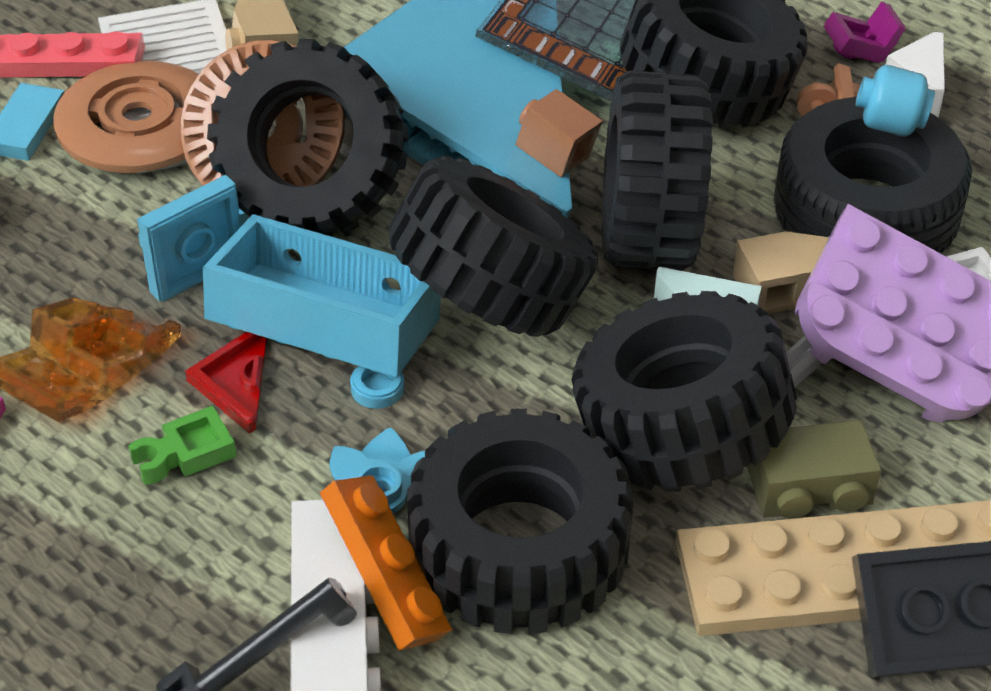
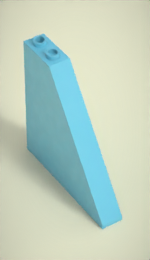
[344,0,572,219]

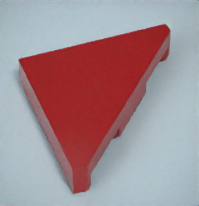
[185,332,267,434]

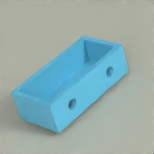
[203,214,441,377]

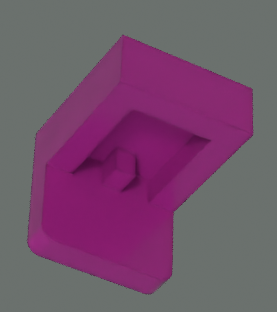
[823,2,905,63]

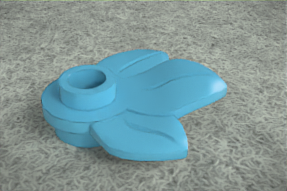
[330,428,425,513]

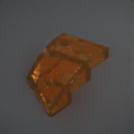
[0,297,181,423]

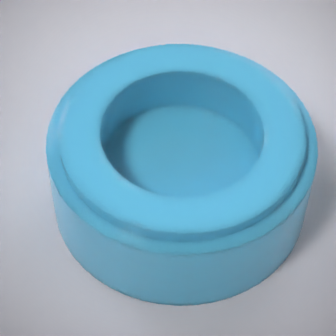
[350,366,404,409]

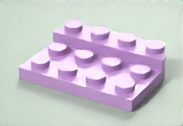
[795,204,991,423]

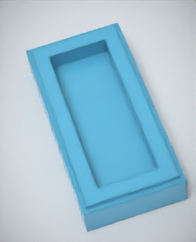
[0,83,64,161]

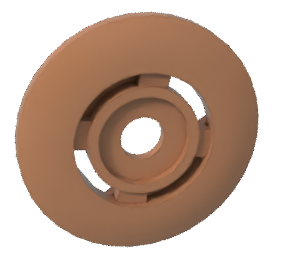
[180,40,345,187]
[53,61,199,173]

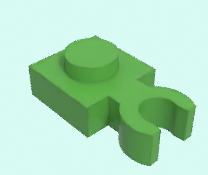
[128,405,237,485]

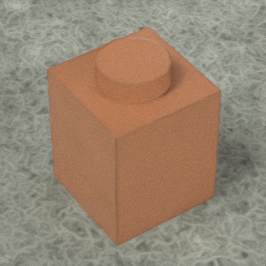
[515,89,603,177]

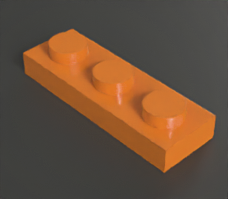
[320,475,453,651]

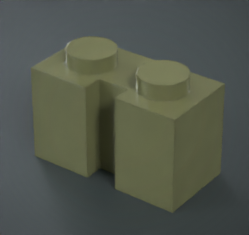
[746,419,881,519]

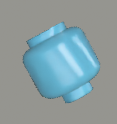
[855,65,935,137]

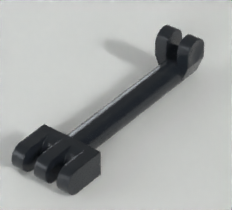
[156,577,357,691]

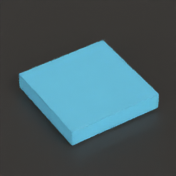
[137,175,241,302]

